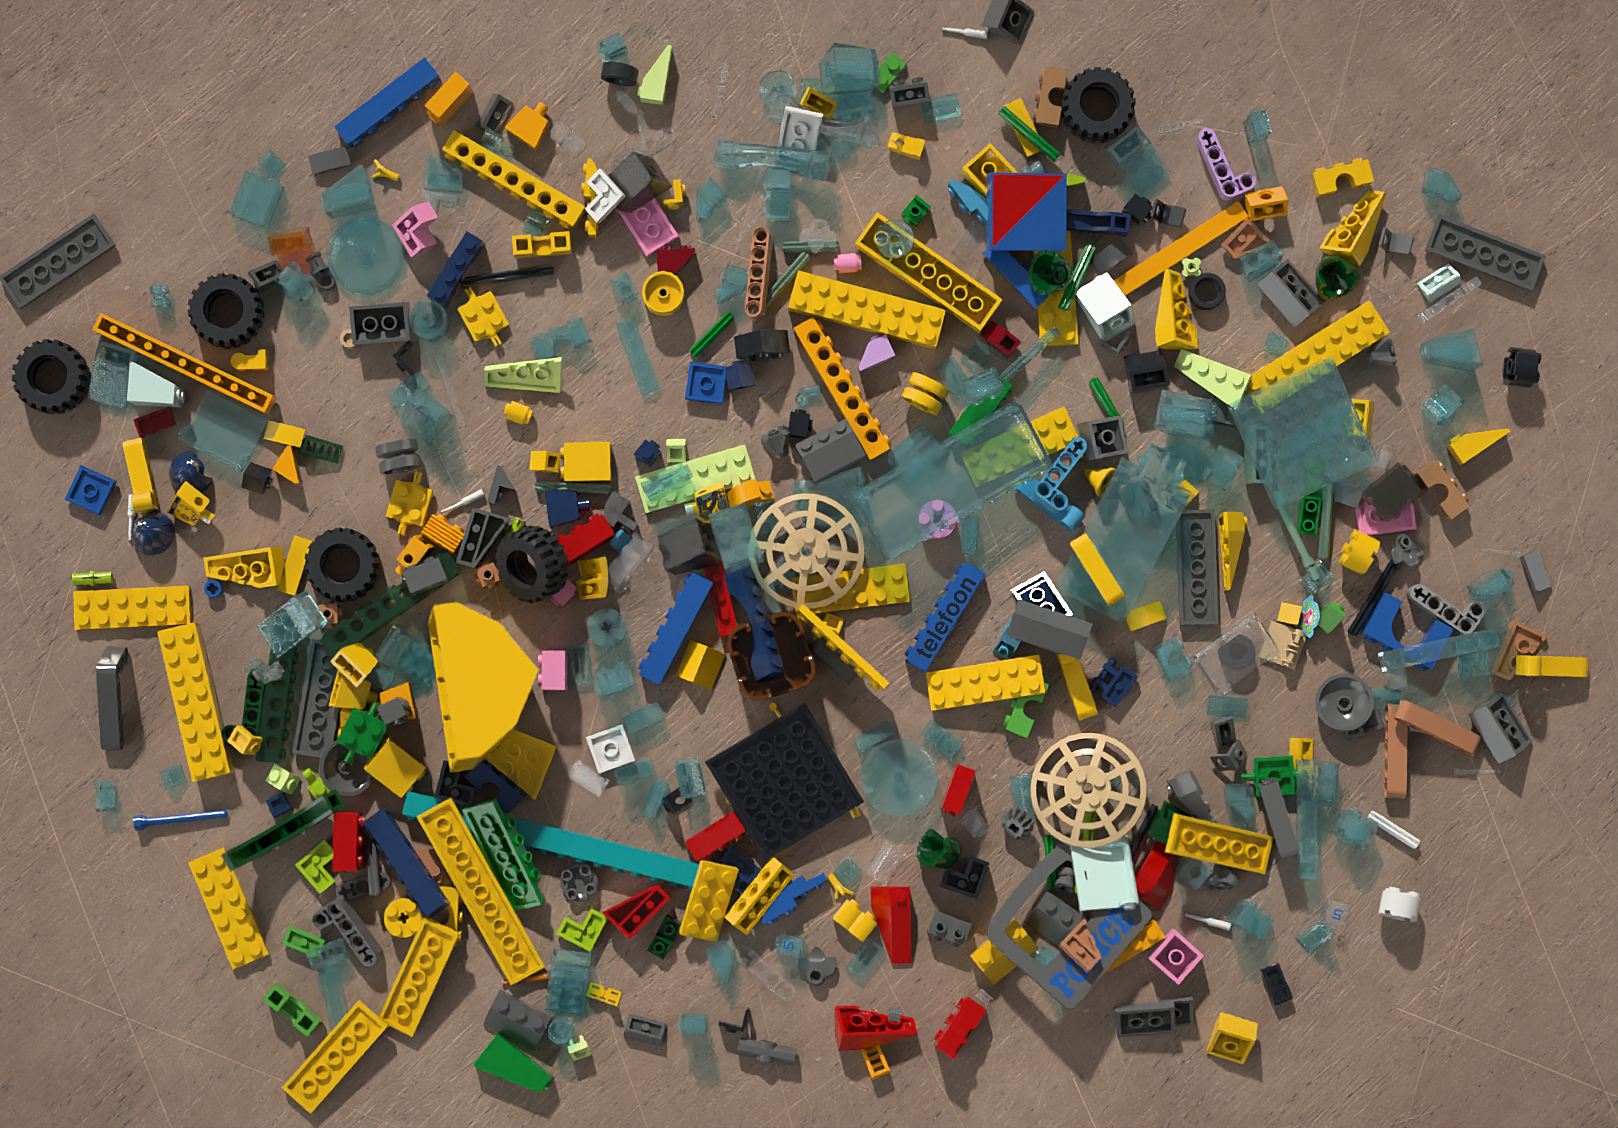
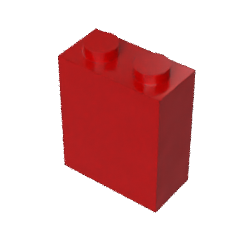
[940,764,976,817]

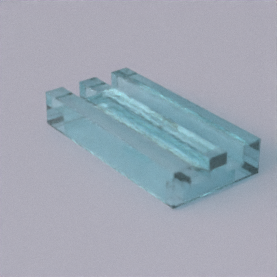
[569,644,592,684]
[845,937,884,980]

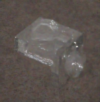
[252,661,284,684]

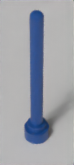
[133,810,228,831]

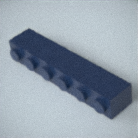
[364,808,451,917]

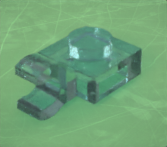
[479,128,516,157]

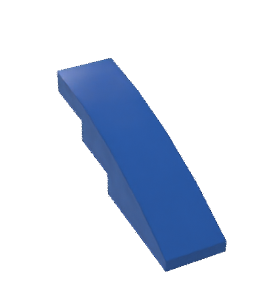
[982,250,1049,309]

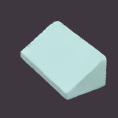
[1417,263,1461,303]

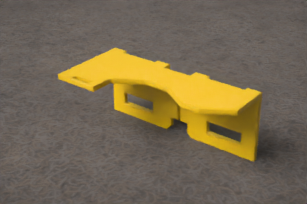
[586,982,622,1006]

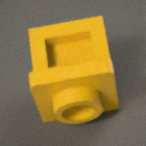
[663,179,686,209]

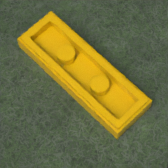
[1003,98,1041,158]
[277,535,313,596]

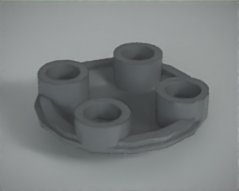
[560,863,598,901]

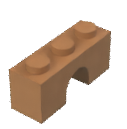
[1032,66,1068,129]
[1414,460,1470,521]

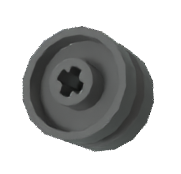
[375,439,422,475]

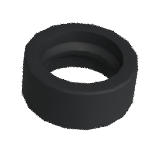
[601,62,639,87]
[1188,273,1226,310]

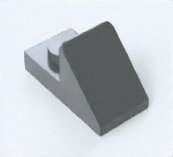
[487,465,516,506]

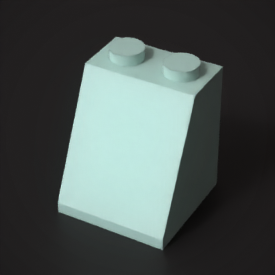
[1075,273,1135,342]
[127,362,185,408]

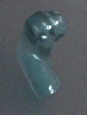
[795,385,820,406]

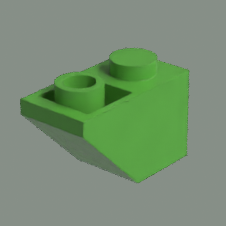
[1316,602,1347,634]

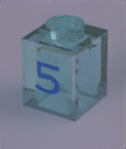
[775,933,806,958]

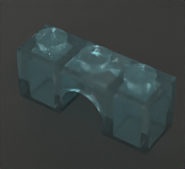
[529,317,592,360]

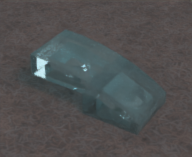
[386,371,431,409]

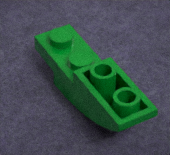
[1297,457,1326,536]

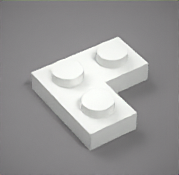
[585,168,626,223]

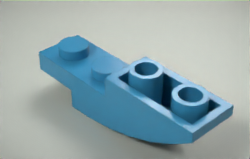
[947,180,988,224]

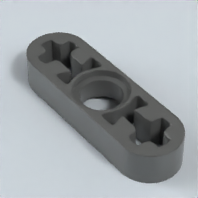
[335,872,391,900]

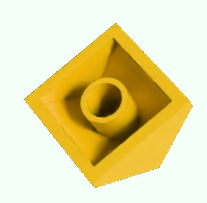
[676,640,726,690]

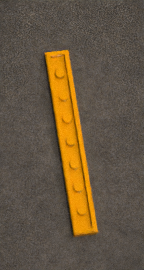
[1113,201,1249,296]

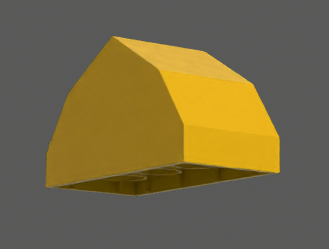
[428,603,538,772]

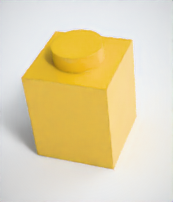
[529,451,561,473]

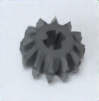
[1001,806,1034,841]

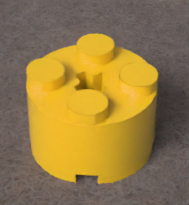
[1338,529,1380,575]
[384,897,426,938]

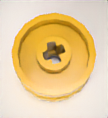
[642,271,685,317]
[901,372,950,415]

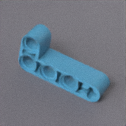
[1033,437,1087,514]
[1013,472,1086,533]

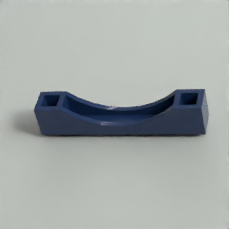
[1066,209,1131,237]
[724,566,785,682]

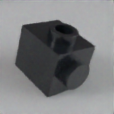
[1122,193,1153,225]
[788,409,813,439]
[241,462,273,495]

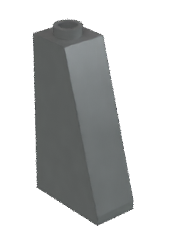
[1258,778,1300,858]

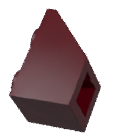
[657,245,696,275]
[978,320,1021,360]

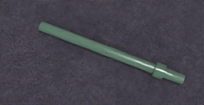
[1266,479,1320,582]

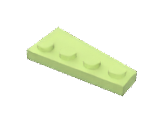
[1174,349,1252,411]
[484,357,562,393]

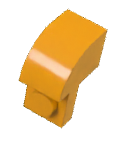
[727,479,775,511]

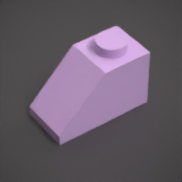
[858,334,895,373]

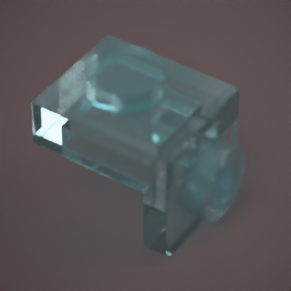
[94,780,117,812]

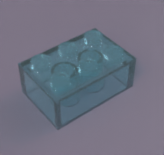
[708,503,764,573]

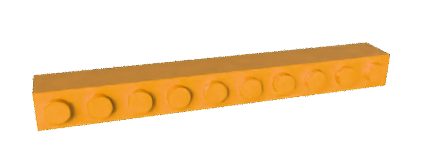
[92,313,277,415]

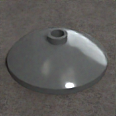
[1315,674,1374,731]
[319,740,374,796]

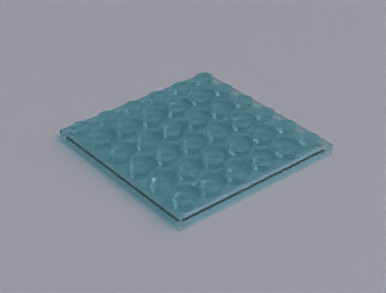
[1227,357,1379,510]

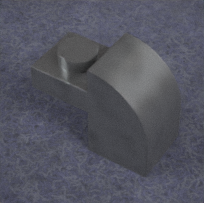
[604,491,639,532]

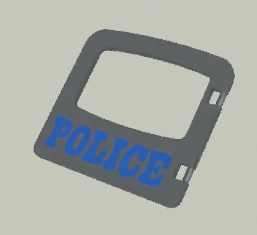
[987,843,1152,1009]

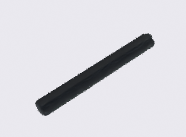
[460,264,554,288]
[1348,558,1402,636]

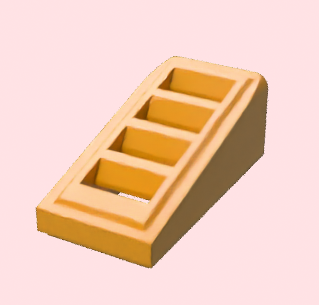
[861,1045,891,1080]

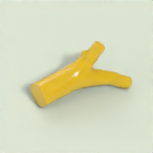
[372,160,399,182]
[827,873,854,899]

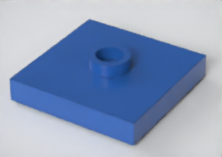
[685,361,727,405]
[64,465,117,516]

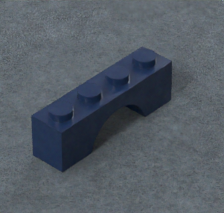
[427,231,485,309]

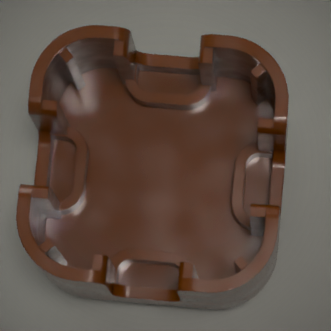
[727,612,815,701]

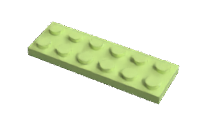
[635,445,755,514]

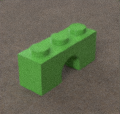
[1003,683,1049,738]
[262,983,323,1037]

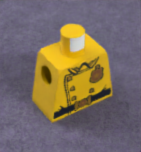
[167,481,215,526]

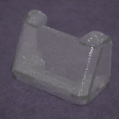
[1190,612,1281,695]

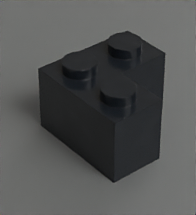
[734,329,790,362]
[434,760,478,806]
[939,856,989,899]

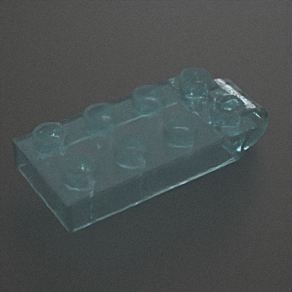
[1054,443,1191,624]

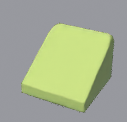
[666,439,686,462]

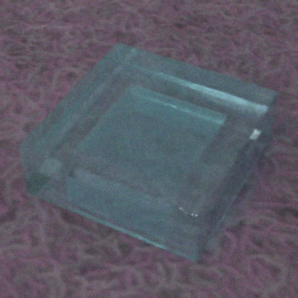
[1263,332,1288,356]

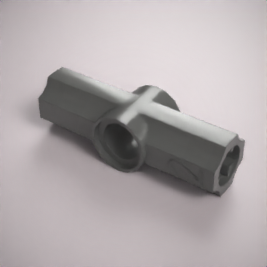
[737,1037,797,1066]

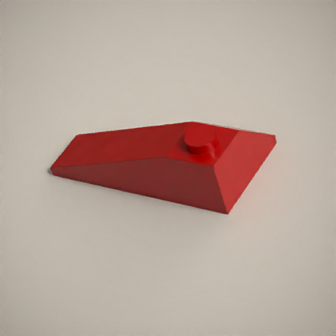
[1135,841,1178,910]
[870,886,911,964]
[834,1005,917,1051]

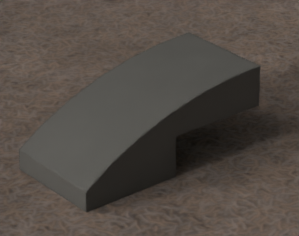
[308,146,352,175]
[1321,479,1363,509]
[1343,709,1385,740]

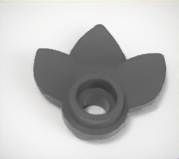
[1391,534,1424,571]
[798,947,836,986]

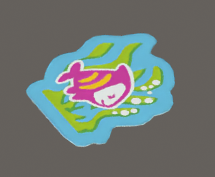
[1299,594,1320,638]

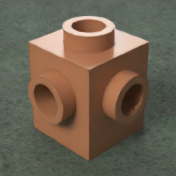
[474,561,502,590]
[315,600,343,628]

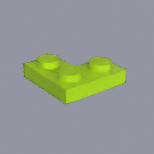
[295,839,336,894]
[556,908,608,952]

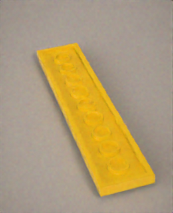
[417,797,545,985]

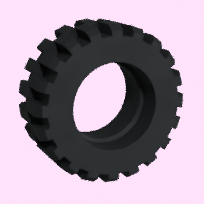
[1061,67,1136,143]
[187,273,265,349]
[11,339,91,415]
[495,525,569,603]
[304,527,381,602]

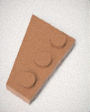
[1490,620,1548,681]

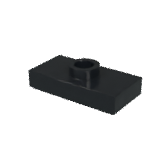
[1260,962,1293,1006]

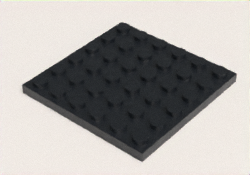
[705,702,864,861]

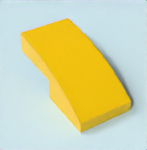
[264,420,306,448]

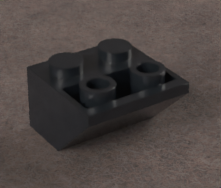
[1123,350,1170,394]

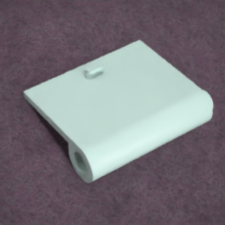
[1070,835,1139,911]

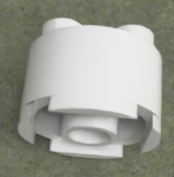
[1378,887,1421,922]

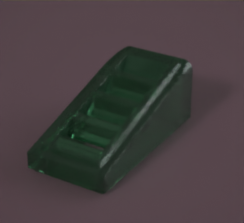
[299,435,343,464]

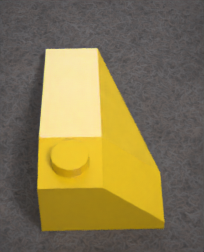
[1320,190,1386,266]
[1218,512,1247,591]
[203,546,285,588]

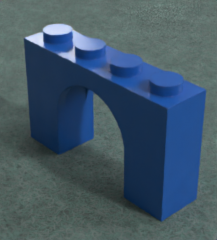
[1361,592,1453,671]

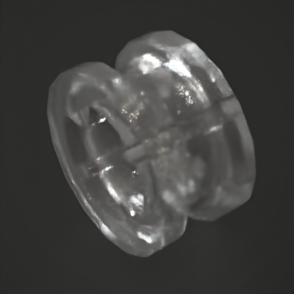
[975,988,994,1006]

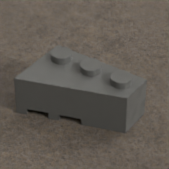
[456,507,511,569]

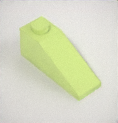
[637,45,672,105]

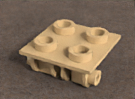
[1258,621,1307,670]

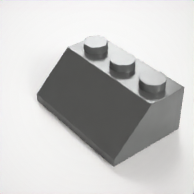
[1257,259,1325,327]
[349,302,411,345]
[795,419,866,484]
[1468,692,1533,764]
[1024,890,1089,946]
[483,989,552,1051]

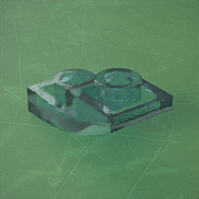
[920,720,964,760]

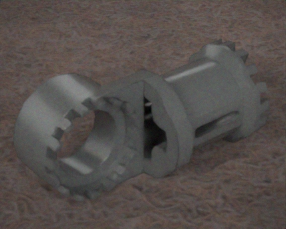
[305,251,336,291]

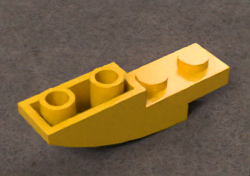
[581,158,606,238]

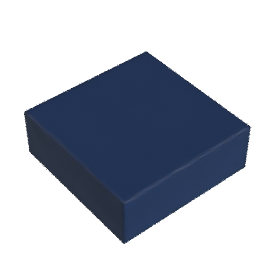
[266,792,292,818]

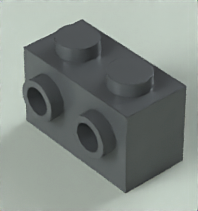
[889,77,930,107]
[402,557,449,596]
[377,697,412,725]
[927,910,972,948]

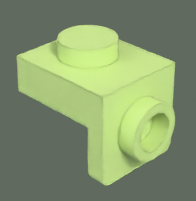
[265,764,301,794]

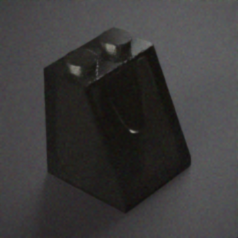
[608,151,672,213]
[1362,462,1428,522]
[658,518,724,575]

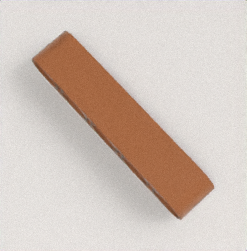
[745,227,773,322]
[1394,700,1482,756]
[1384,704,1407,799]

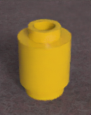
[503,401,533,425]

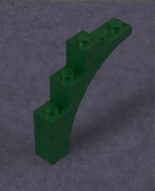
[221,789,345,872]

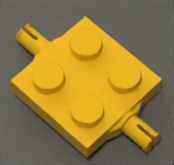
[457,287,509,347]
[386,471,434,536]

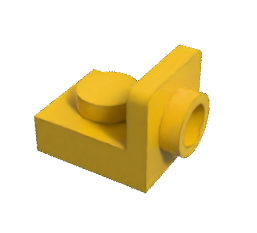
[228,725,263,755]

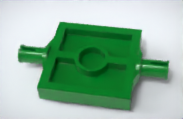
[336,702,388,764]
[1241,755,1308,797]

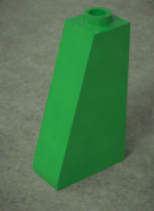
[473,1032,553,1093]

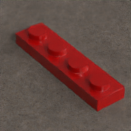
[703,558,737,637]

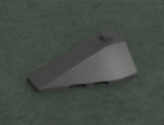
[1166,770,1218,824]

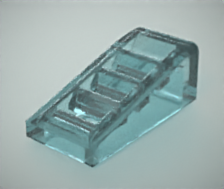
[306,937,349,971]

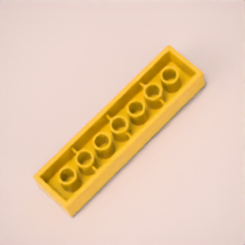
[855,212,1003,333]
[788,271,946,350]
[1244,300,1390,416]
[157,622,234,782]

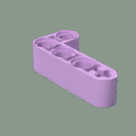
[1196,128,1256,201]

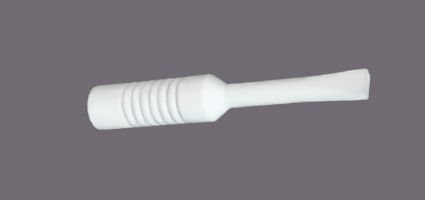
[942,28,988,39]
[441,489,485,515]
[127,494,135,540]
[1185,913,1231,931]

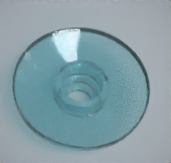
[760,71,798,108]
[875,220,914,258]

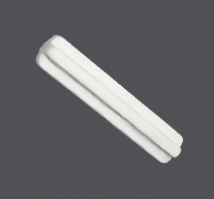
[1367,811,1420,849]

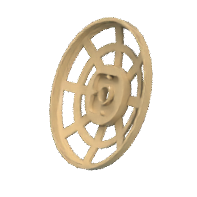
[749,493,864,609]
[1031,733,1147,848]

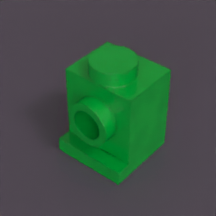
[901,194,931,227]

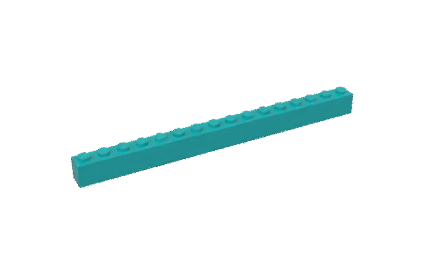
[402,791,700,890]

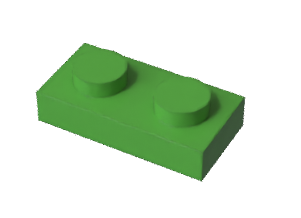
[868,52,907,94]
[282,925,326,958]

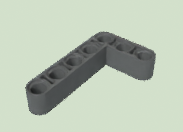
[96,646,128,750]

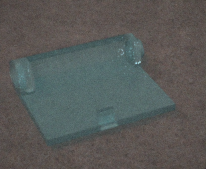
[178,390,268,473]
[791,467,875,534]

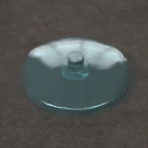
[327,217,404,294]
[861,739,938,817]

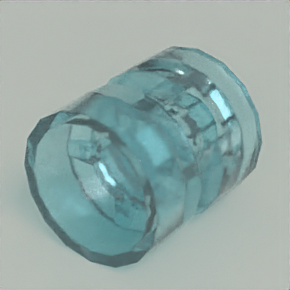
[548,1017,575,1044]

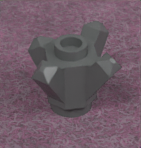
[1366,337,1397,367]
[761,424,790,459]
[1203,863,1238,890]

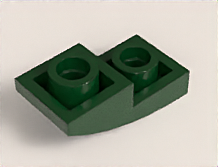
[647,914,682,960]

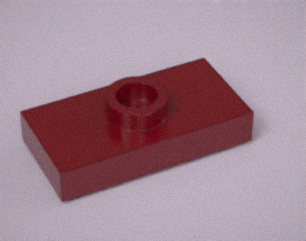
[133,407,177,438]

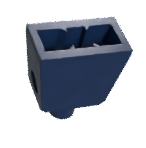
[545,490,590,528]

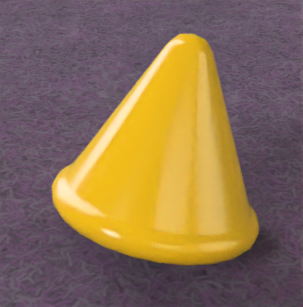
[1084,467,1117,497]

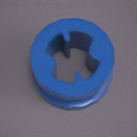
[204,580,223,598]

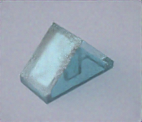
[1298,561,1333,594]
[1295,918,1335,952]

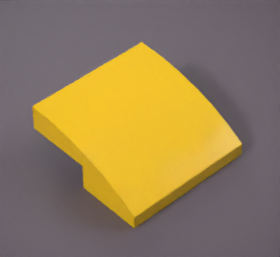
[576,556,608,600]

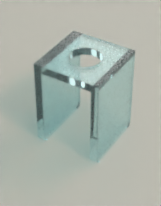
[1175,858,1213,891]

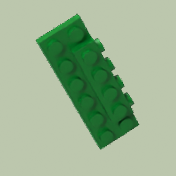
[462,799,545,911]

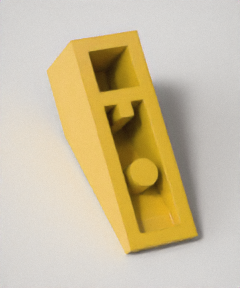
[1446,428,1510,465]

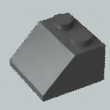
[981,0,1034,45]
[1077,415,1128,462]

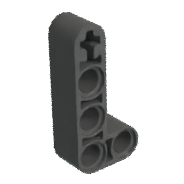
[312,897,383,967]

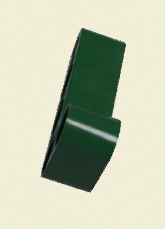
[221,669,268,741]

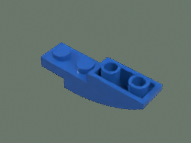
[762,872,827,925]

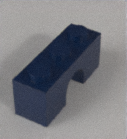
[464,759,525,814]

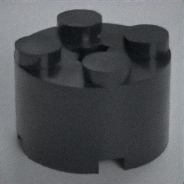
[1502,347,1541,388]

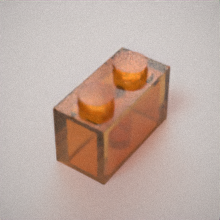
[268,227,313,256]

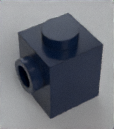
[725,360,755,390]
[634,439,661,468]

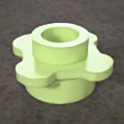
[1182,258,1201,277]

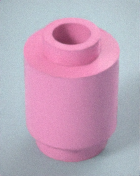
[834,253,862,274]
[549,579,577,607]

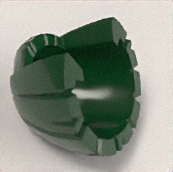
[1028,250,1073,295]
[1315,255,1360,300]
[917,828,962,869]

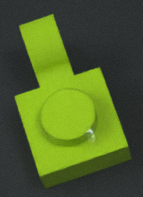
[302,768,331,800]

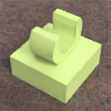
[568,1035,592,1061]

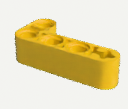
[123,437,159,514]
[1070,533,1126,607]
[1055,653,1098,721]
[1516,655,1589,677]

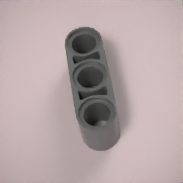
[808,637,858,685]

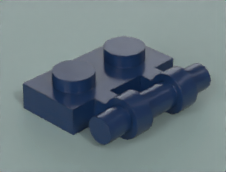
[1089,658,1138,708]
[719,846,761,895]

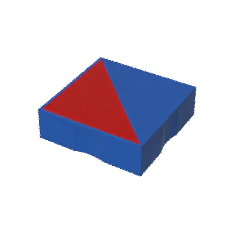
[986,172,1067,252]

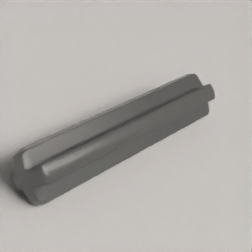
[365,841,381,897]

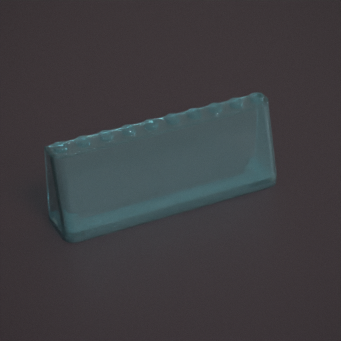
[848,402,1053,561]

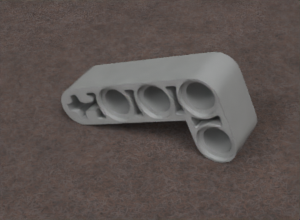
[1406,584,1486,635]

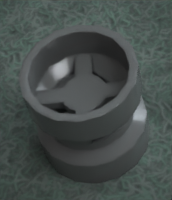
[1054,867,1075,894]

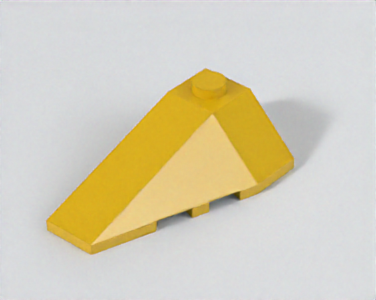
[1155,269,1198,351]

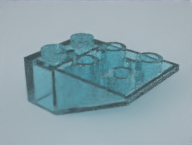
[1106,126,1171,197]
[88,341,141,409]
[256,591,328,658]
[374,624,436,689]
[545,948,592,1016]

